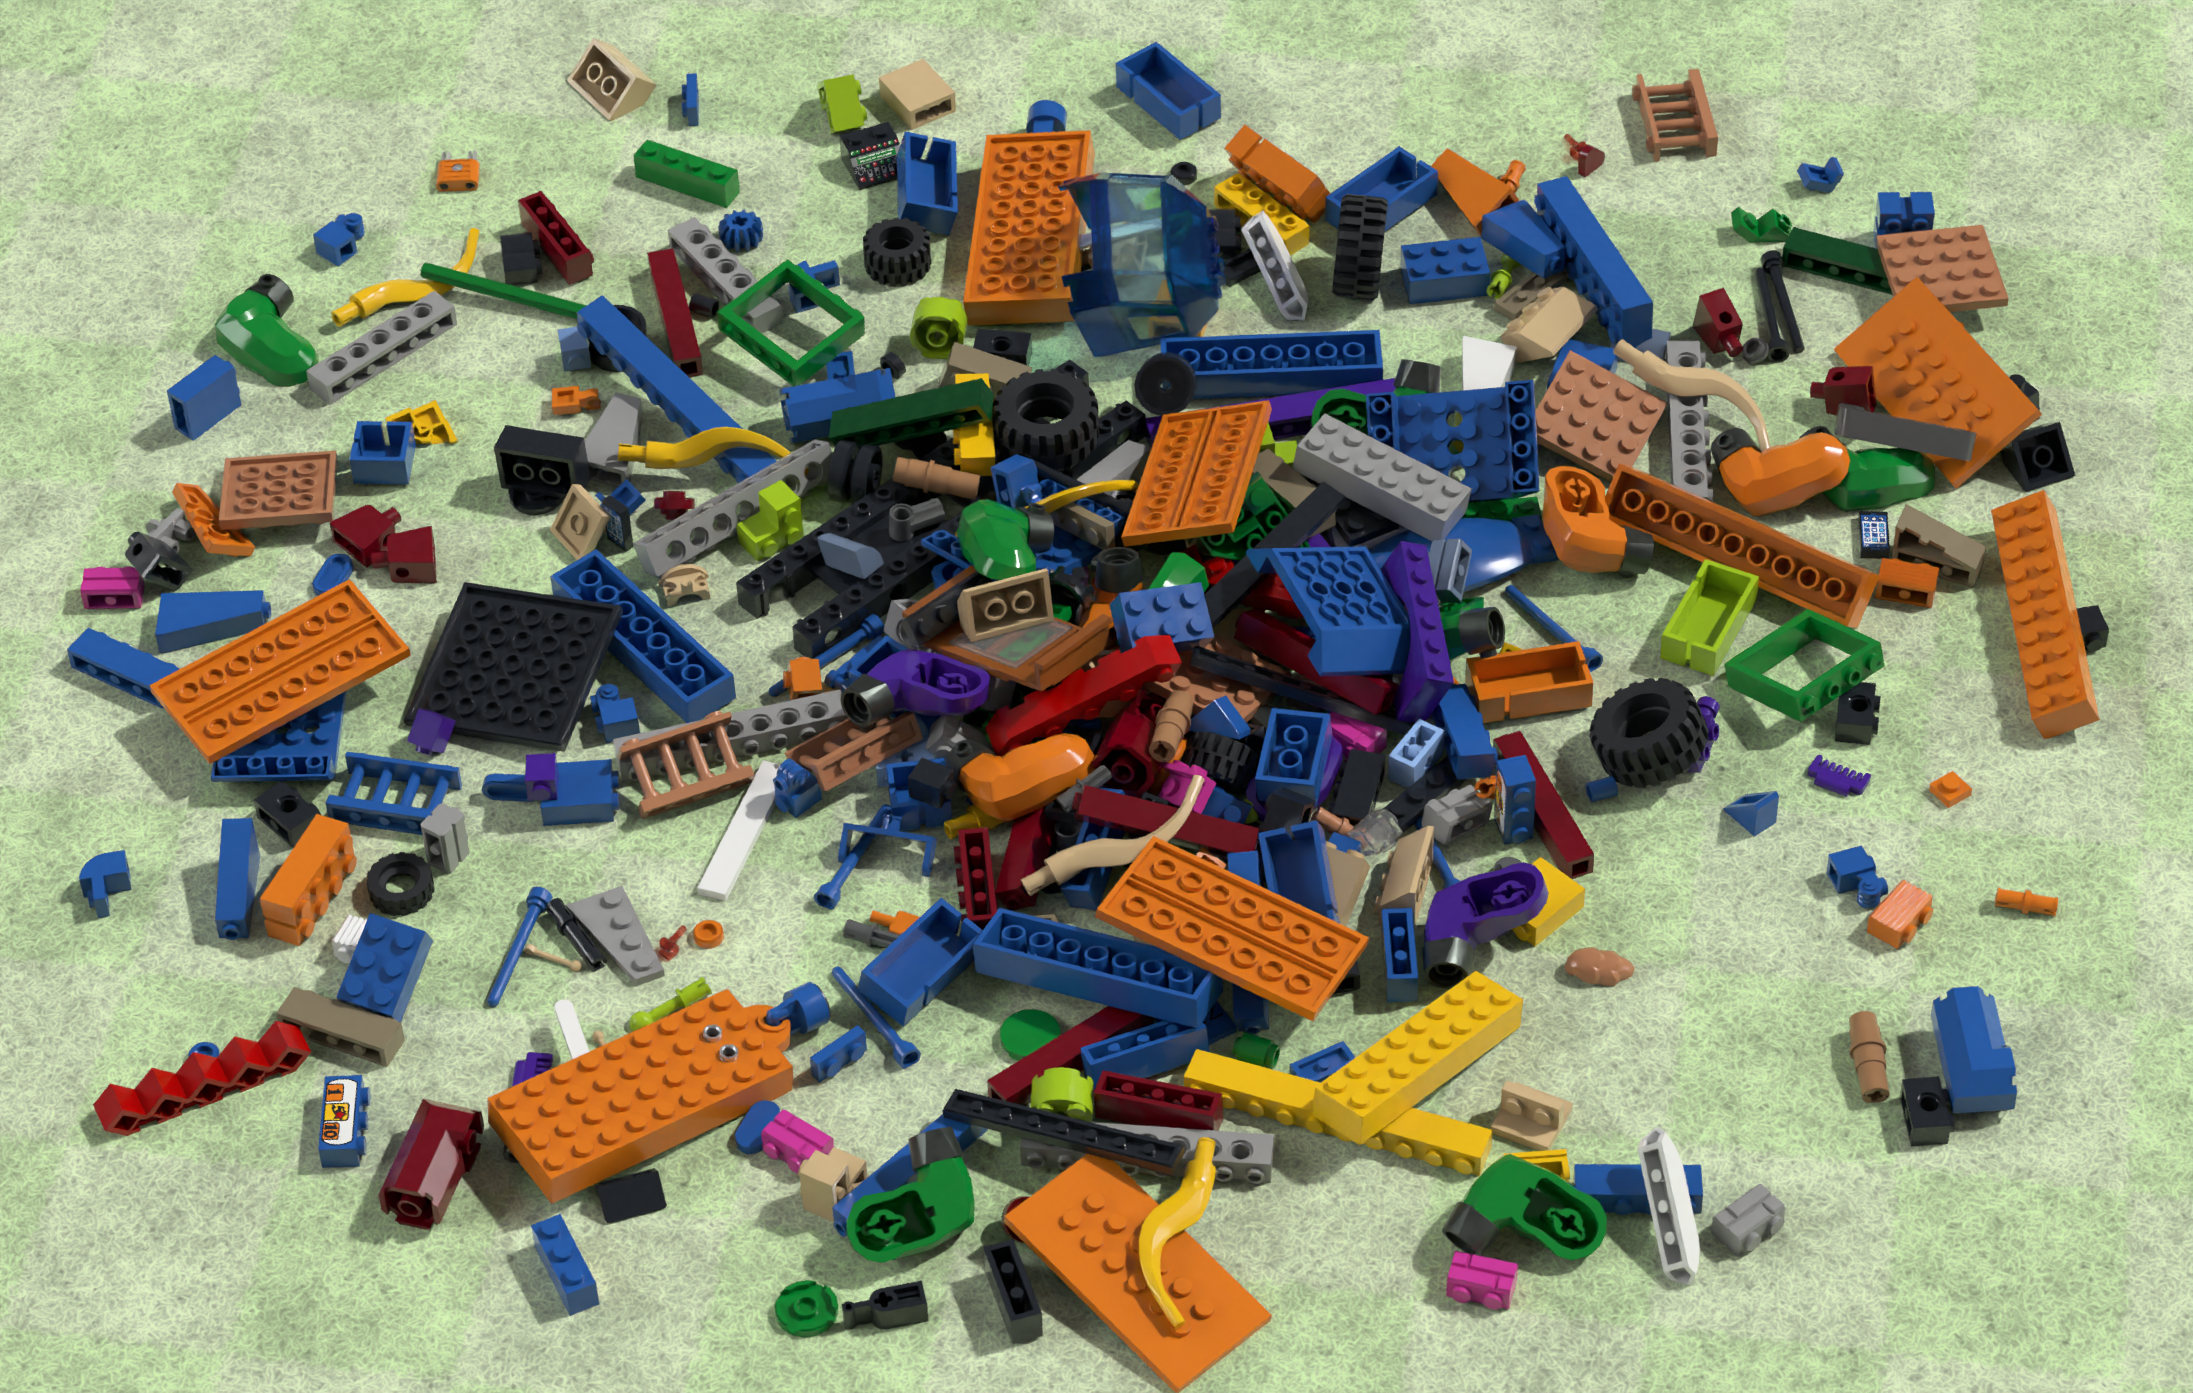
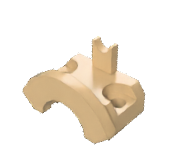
[658,564,711,607]

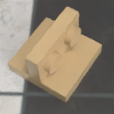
[1491,1081,1573,1151]

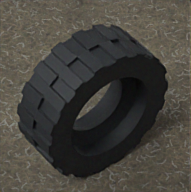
[366,852,435,916]

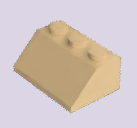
[567,38,657,121]
[1500,287,1598,363]
[957,568,1054,642]
[1374,825,1434,930]

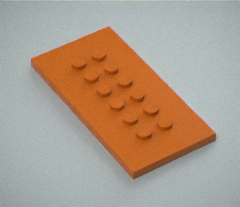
[1834,277,2043,488]
[1121,400,1272,547]
[150,579,411,764]
[1095,836,1369,1021]
[1004,1154,1272,1393]

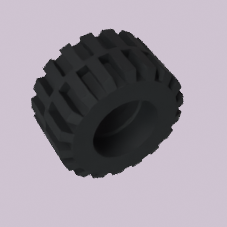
[863,217,931,287]
[1181,732,1260,793]

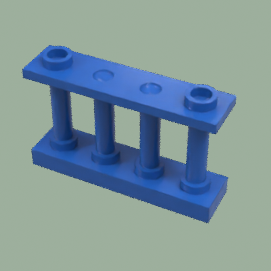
[325,752,462,835]

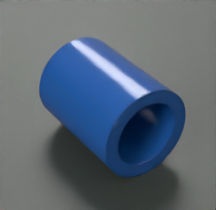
[1585,776,1618,803]

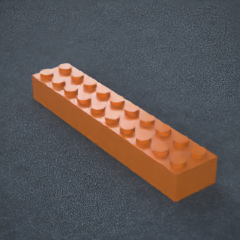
[1605,463,1880,628]
[1991,490,2100,739]

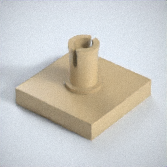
[550,484,610,560]

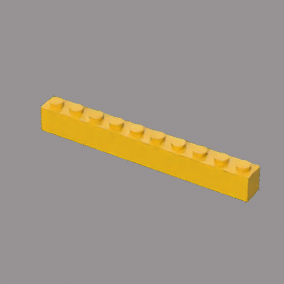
[1184,1049,1492,1176]

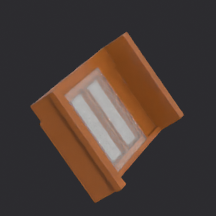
[902,565,1112,692]

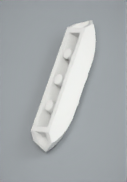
[1241,211,1308,320]
[1637,1127,1700,1286]

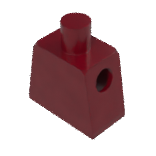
[1692,287,1744,357]
[1810,366,1877,416]
[330,505,401,568]
[371,526,437,583]

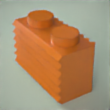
[1875,558,1939,608]
[1867,879,1933,949]

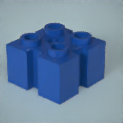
[1873,192,1935,249]

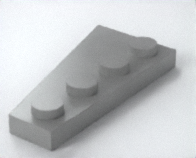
[566,886,665,986]

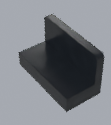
[594,1168,667,1223]

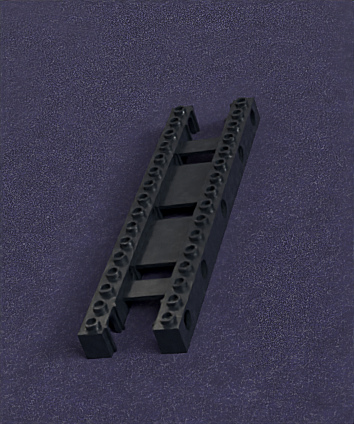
[736,359,1146,659]

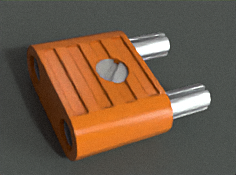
[436,150,480,192]

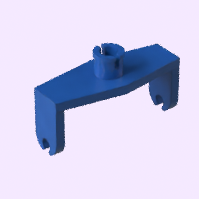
[838,814,937,877]

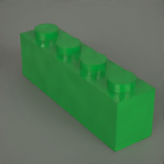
[633,140,740,208]

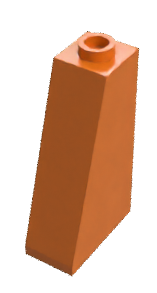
[1431,148,1520,237]

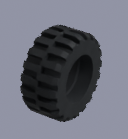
[1332,194,1388,300]
[992,369,1099,471]
[1589,678,1708,788]

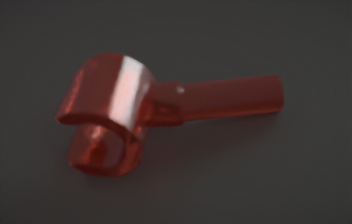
[1564,134,1587,161]
[659,925,687,961]

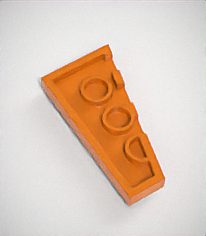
[172,483,255,557]

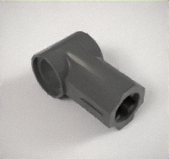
[889,498,945,542]

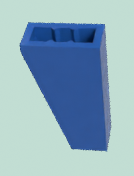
[1481,199,1566,278]
[155,590,271,653]
[215,818,260,940]

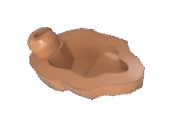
[1565,947,1634,986]

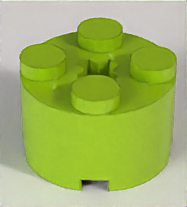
[910,297,967,359]
[1031,1068,1094,1122]

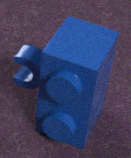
[990,454,1043,509]

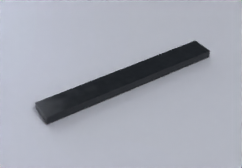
[1204,482,1345,629]
[1190,646,1415,735]
[942,1089,1185,1175]

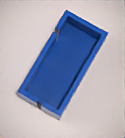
[1115,42,1221,140]
[897,131,958,235]
[1325,146,1438,231]
[1258,820,1340,923]
[858,898,983,1027]

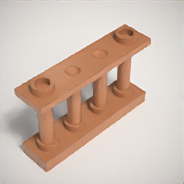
[1632,69,1718,162]
[618,711,755,819]
[785,711,923,792]

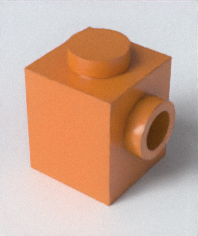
[783,657,822,700]

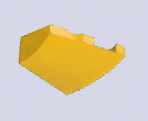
[385,400,458,444]

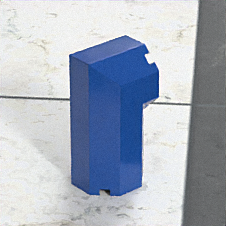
[780,368,895,444]
[1931,986,2017,1114]

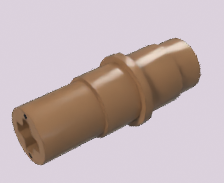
[893,457,981,500]
[1149,690,1194,762]
[1849,1011,1890,1103]

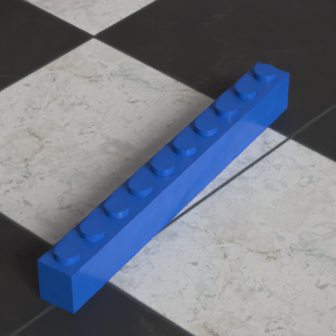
[577,295,776,484]

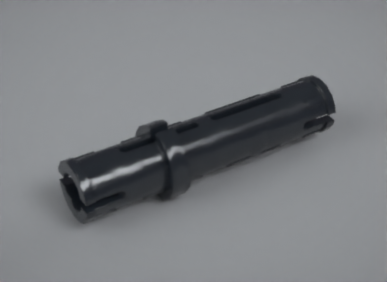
[545,898,607,972]

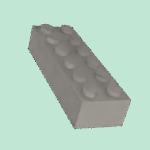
[1292,414,1472,541]

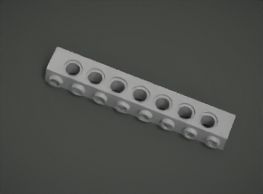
[1665,341,1713,502]
[633,439,833,578]
[613,690,848,783]
[1020,1122,1274,1184]

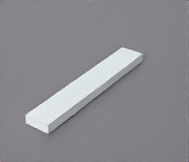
[697,760,780,901]

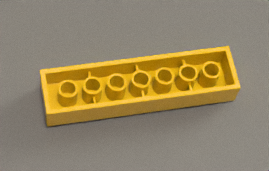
[1312,971,1523,1145]

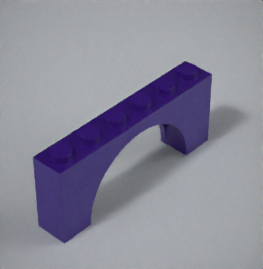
[1380,541,1454,723]

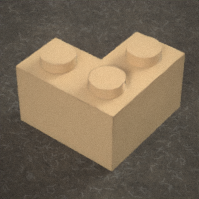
[798,1147,868,1222]

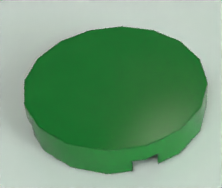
[1000,1009,1061,1061]
[774,1280,839,1338]

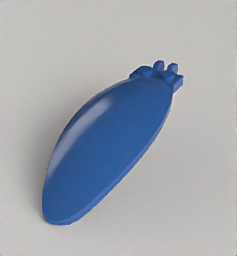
[1368,515,1559,607]

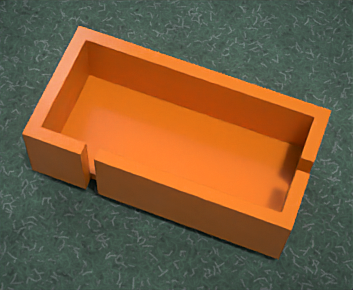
[1224,124,1330,223]
[1465,641,1594,723]
[260,814,357,946]

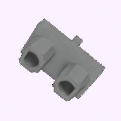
[146,508,196,554]

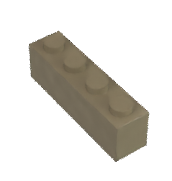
[1252,449,1336,539]
[276,987,405,1067]

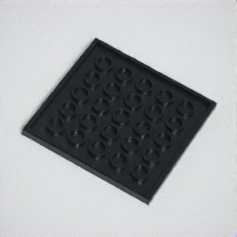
[404,582,623,752]

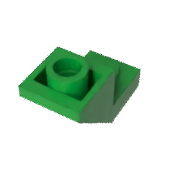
[1731,207,1792,243]

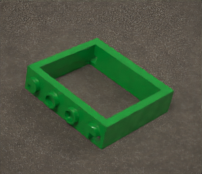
[718,259,865,387]
[1724,609,1885,722]

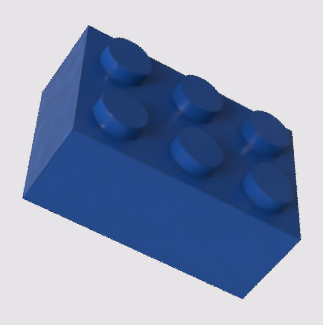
[1400,237,1490,305]
[1109,582,1214,654]
[1255,708,1332,807]
[336,913,433,1022]

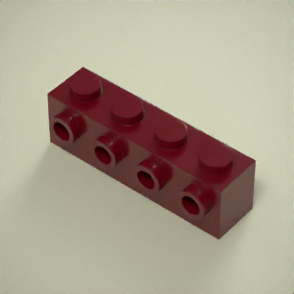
[518,191,594,285]
[953,827,997,930]
[1093,1070,1224,1131]

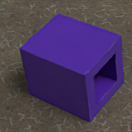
[407,708,456,756]
[525,753,559,801]

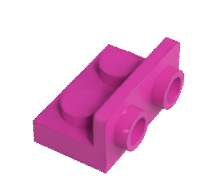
[1158,760,1216,814]

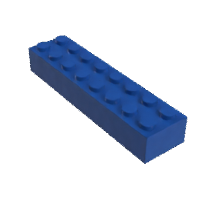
[1534,176,1653,348]
[1160,330,1383,399]
[550,549,736,723]
[973,908,1223,1028]

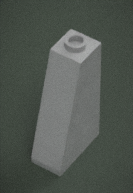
[585,392,643,487]
[1077,440,1152,508]

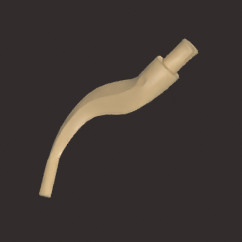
[1613,339,1771,452]
[1021,775,1204,896]

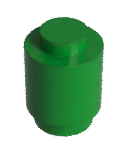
[1232,1032,1281,1069]

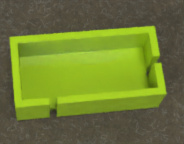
[1660,559,1759,676]

